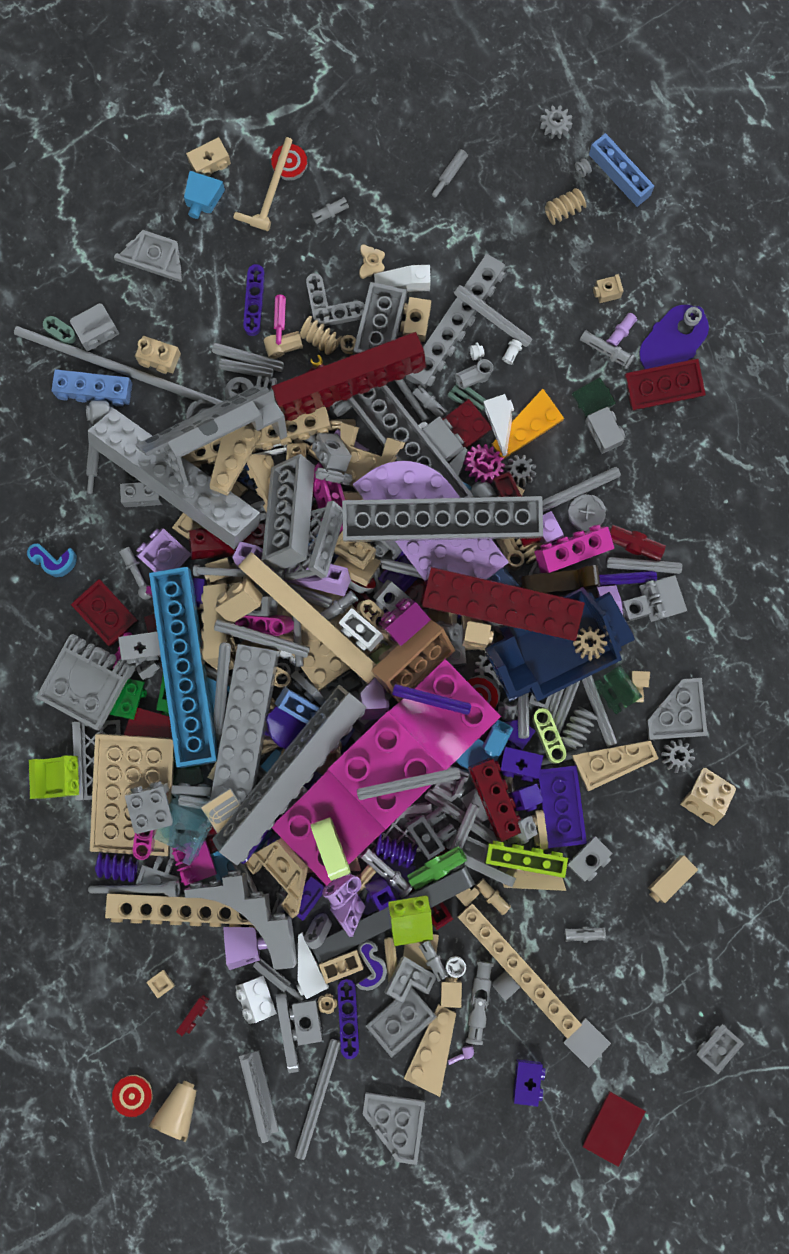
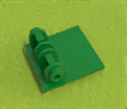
[110,679,147,720]

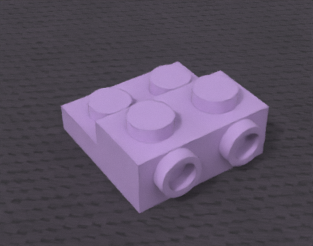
[136,528,191,572]

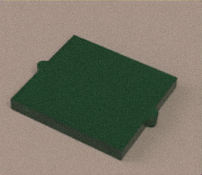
[572,378,616,418]

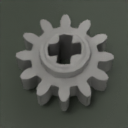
[540,105,572,139]

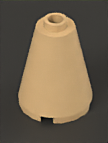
[149,1081,197,1142]

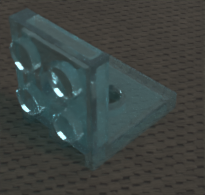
[154,802,212,866]

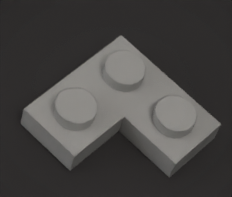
[384,957,436,1003]

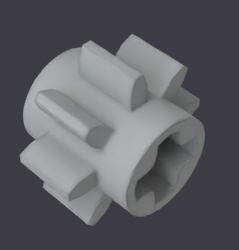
[498,698,518,721]

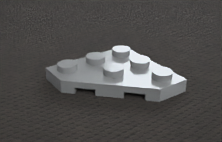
[647,678,708,740]
[363,1092,425,1165]

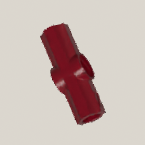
[610,525,666,561]

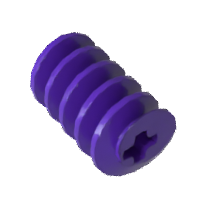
[374,834,418,868]
[95,852,139,882]

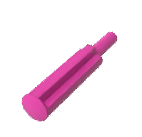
[274,295,286,345]

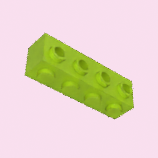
[484,840,568,878]

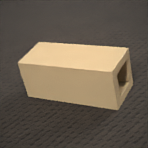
[648,855,698,903]

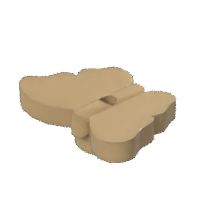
[359,244,385,279]

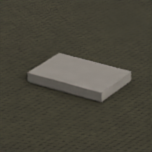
[366,986,437,1058]

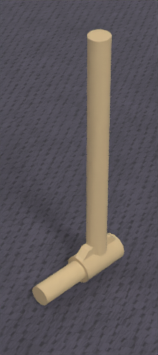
[234,137,293,231]

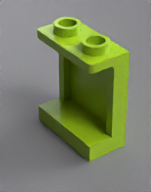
[29,756,79,799]
[388,896,433,946]

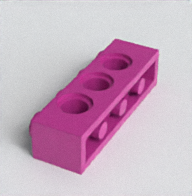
[313,463,345,535]
[534,524,614,573]

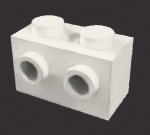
[339,608,384,652]

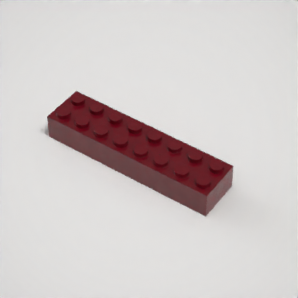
[271,332,426,421]
[420,566,585,641]

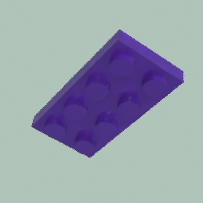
[538,766,587,848]

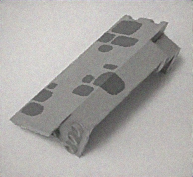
[135,384,287,487]

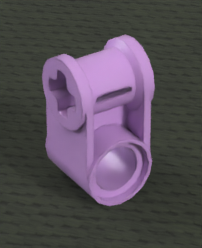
[322,874,361,910]

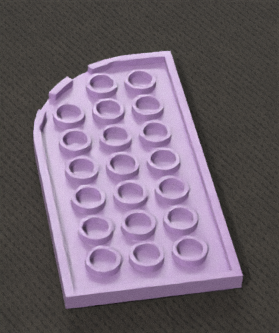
[353,461,509,581]

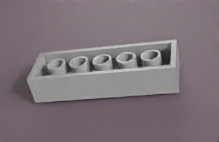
[262,454,315,571]

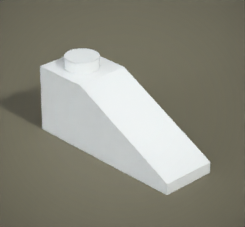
[374,265,430,292]
[484,394,514,456]
[296,932,329,999]

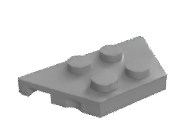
[114,230,182,282]

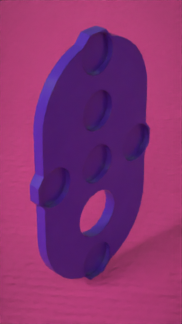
[639,305,709,369]
[266,706,350,756]

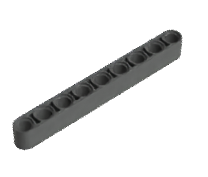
[311,866,475,964]

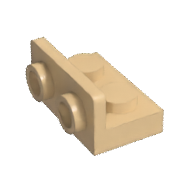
[334,531,376,570]

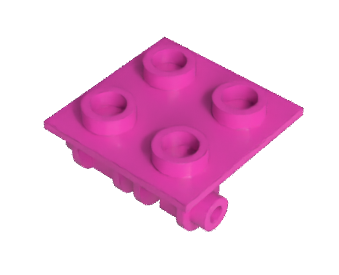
[171,836,217,886]

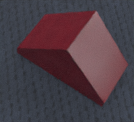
[430,902,453,930]

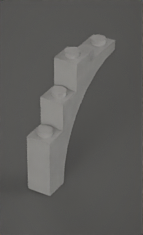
[184,870,297,970]

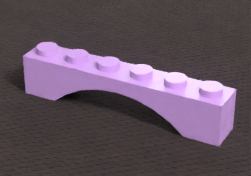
[233,542,351,596]

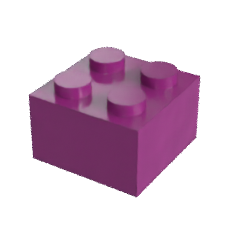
[379,598,431,646]

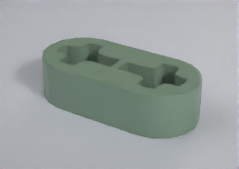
[43,316,76,345]

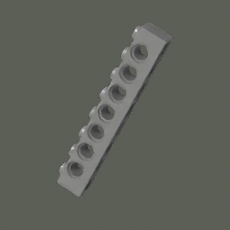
[406,253,506,389]

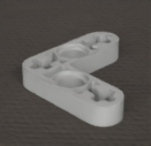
[306,273,365,327]

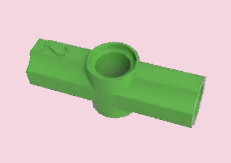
[407,846,467,890]

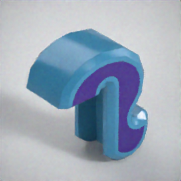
[27,544,77,577]

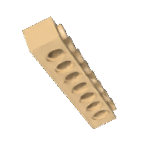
[182,407,332,468]
[105,893,255,928]
[457,903,582,1039]

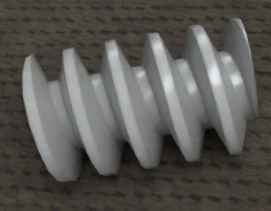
[561,707,598,750]

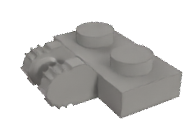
[136,856,181,894]

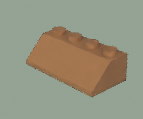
[371,619,456,703]

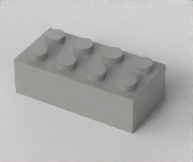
[353,282,407,355]

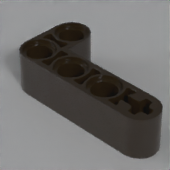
[519,565,601,594]

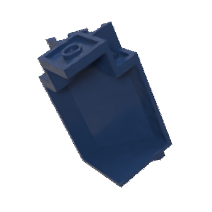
[485,587,635,702]

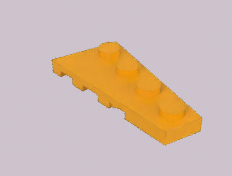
[492,389,564,459]

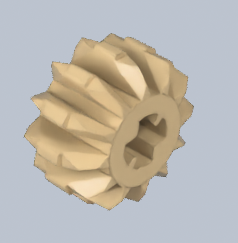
[573,627,607,661]

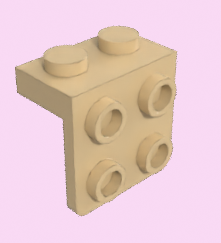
[680,768,736,826]

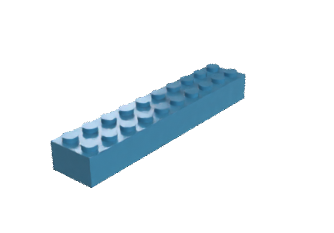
[149,567,218,768]

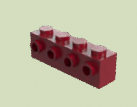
[189,524,265,560]
[468,758,521,842]

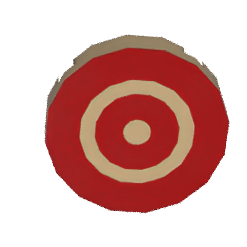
[112,1075,153,1117]

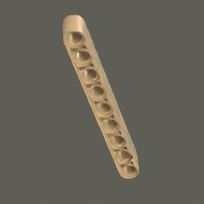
[238,552,376,684]

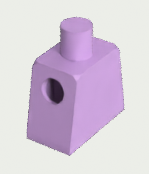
[540,511,564,544]
[223,927,268,970]

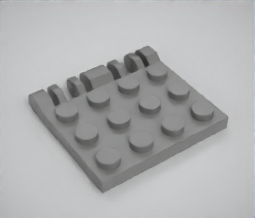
[36,634,135,731]

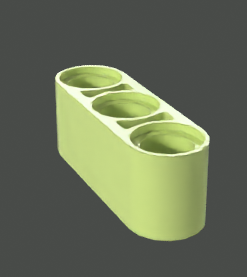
[532,708,566,764]
[311,817,351,881]

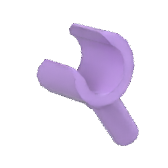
[448,1045,474,1065]

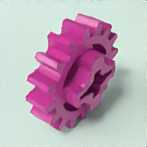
[463,444,505,484]

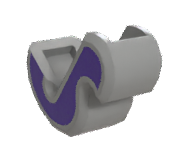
[356,939,387,991]

